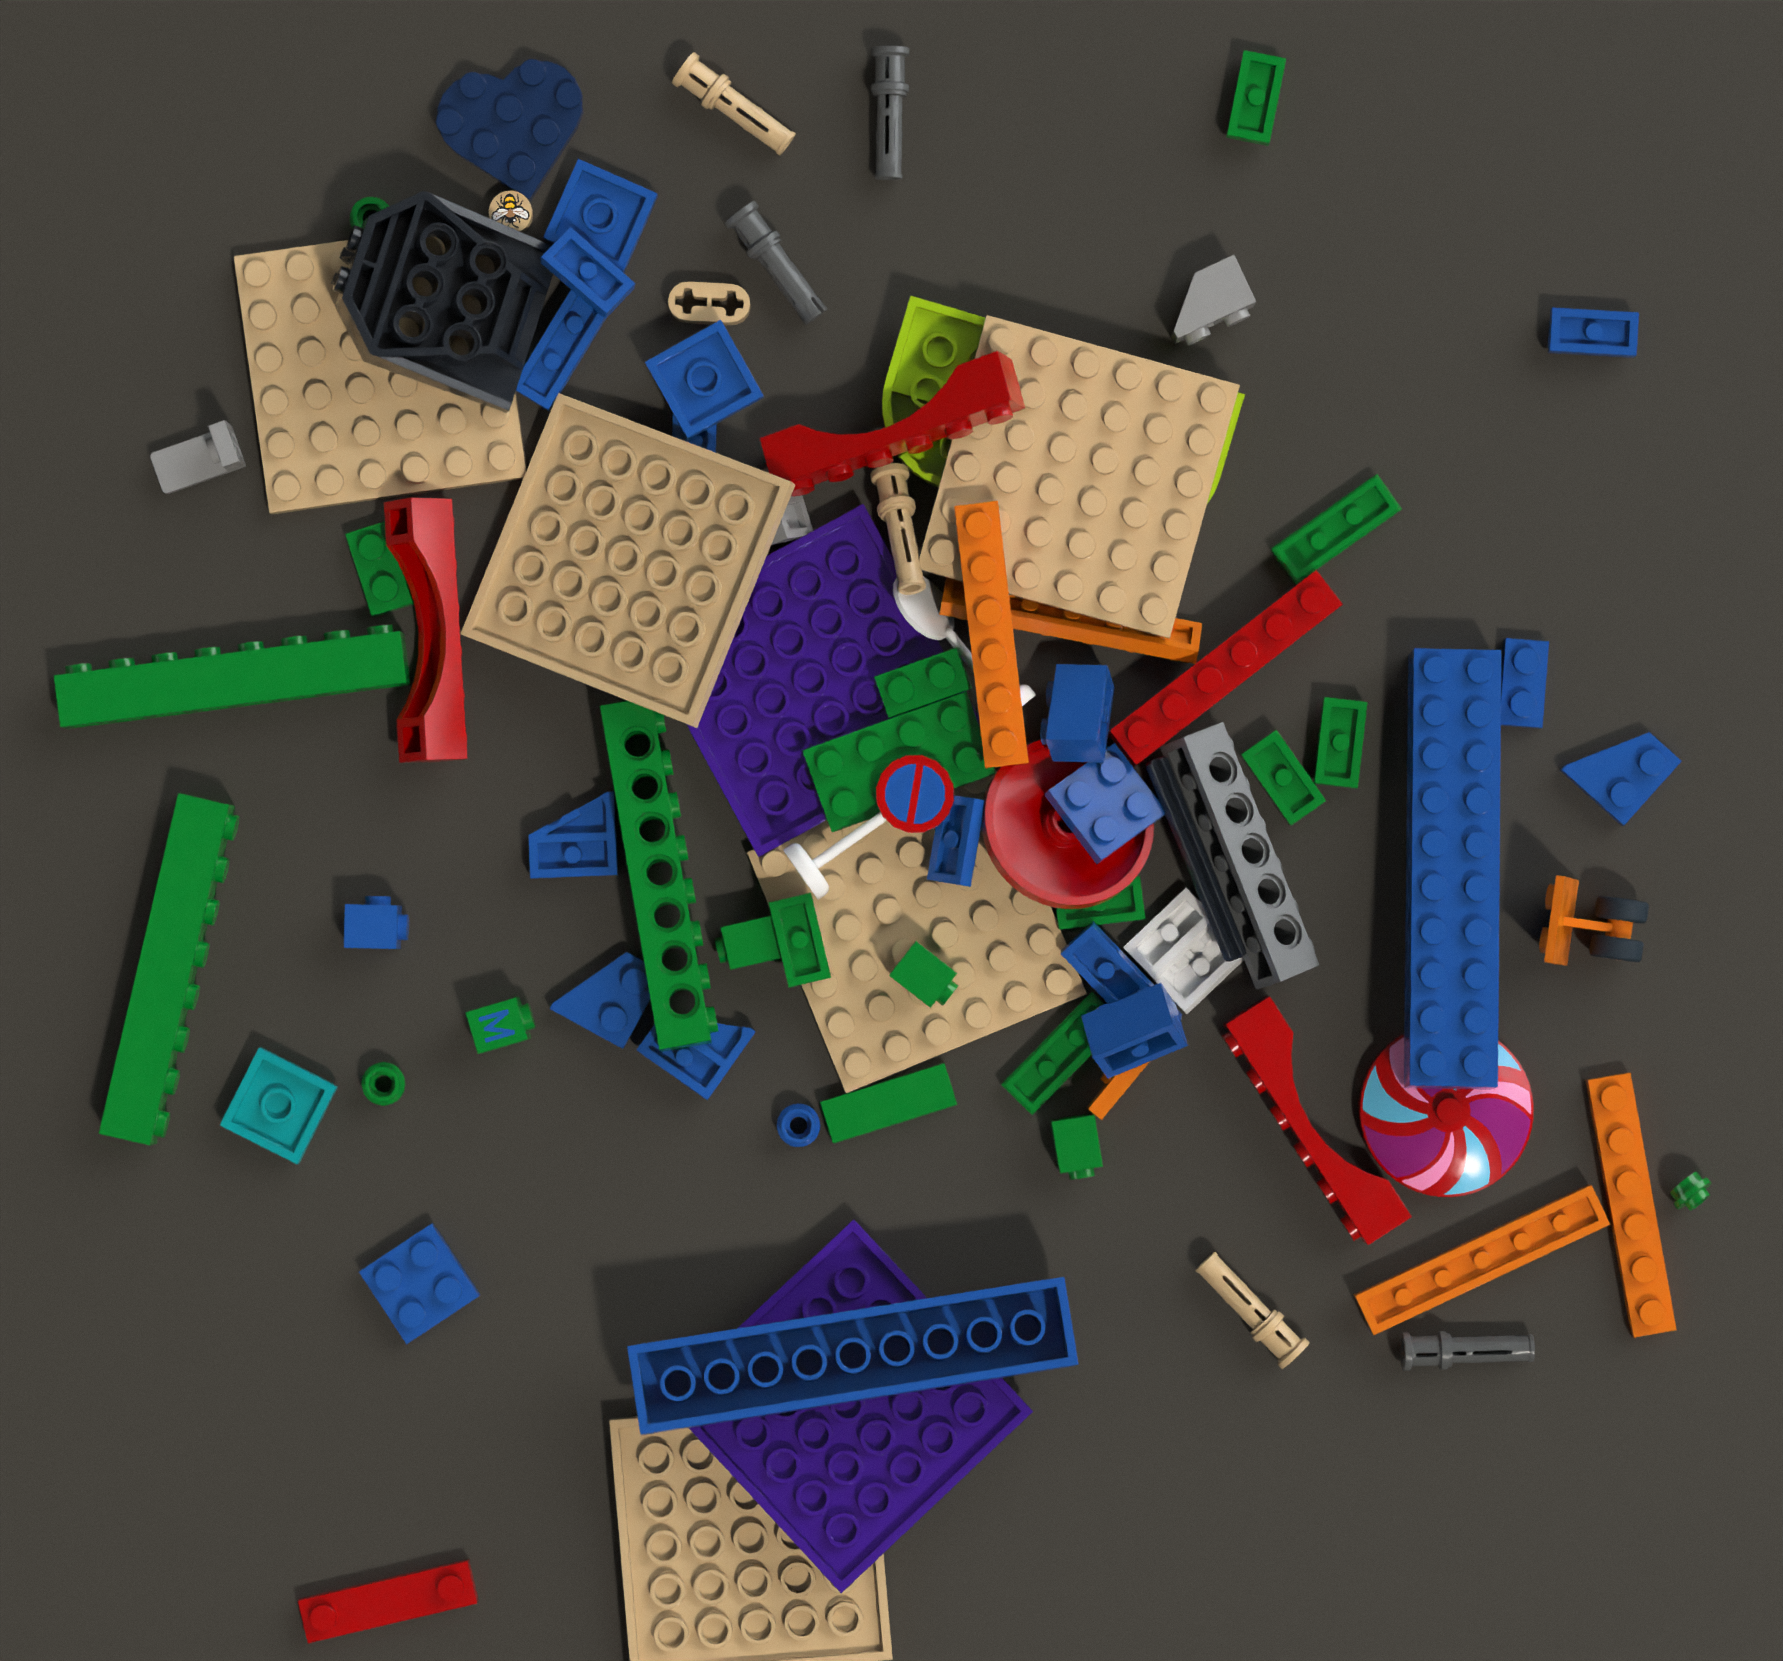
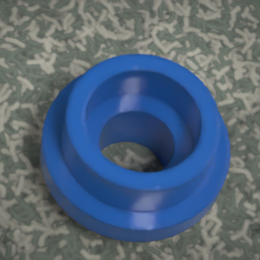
[777,1103,820,1147]

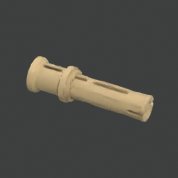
[672,52,796,156]
[870,463,926,595]
[1195,1252,1310,1369]

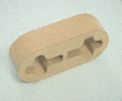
[668,282,751,325]

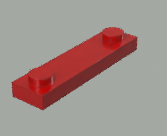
[298,1559,479,1643]

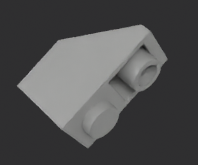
[1171,255,1256,345]

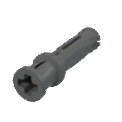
[871,46,910,180]
[724,201,828,326]
[1400,1331,1535,1371]

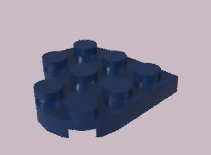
[436,59,583,202]

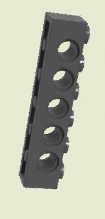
[1160,722,1319,990]

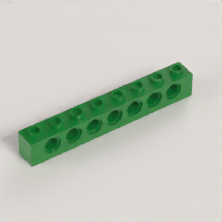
[600,701,719,1052]

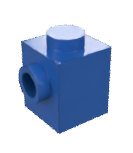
[344,896,409,949]

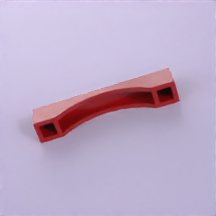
[760,351,1025,496]
[384,498,467,763]
[1108,570,1343,767]
[1222,996,1412,1245]

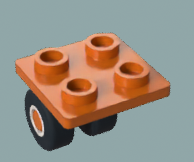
[1539,875,1649,966]

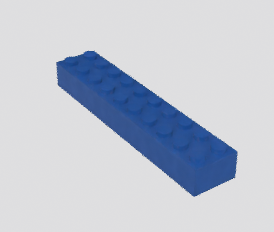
[1404,648,1501,1090]
[627,1277,1079,1435]

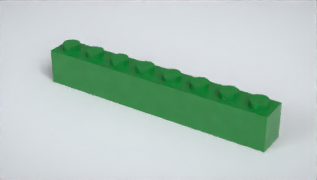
[54,625,411,729]
[99,793,239,1145]

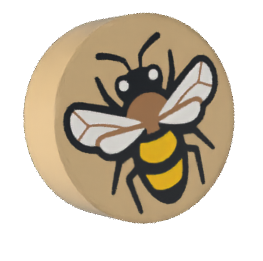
[489,191,533,233]

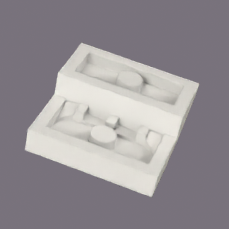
[1123,888,1244,1014]

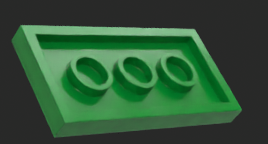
[802,691,996,833]

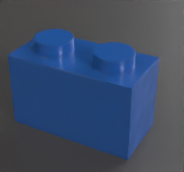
[1040,664,1115,763]
[1081,983,1188,1078]

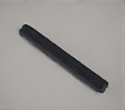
[1146,756,1246,962]

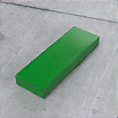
[1270,474,1402,585]
[1001,992,1104,1115]
[820,1063,957,1144]

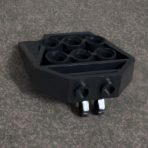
[331,191,553,413]

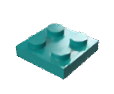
[220,1047,338,1164]

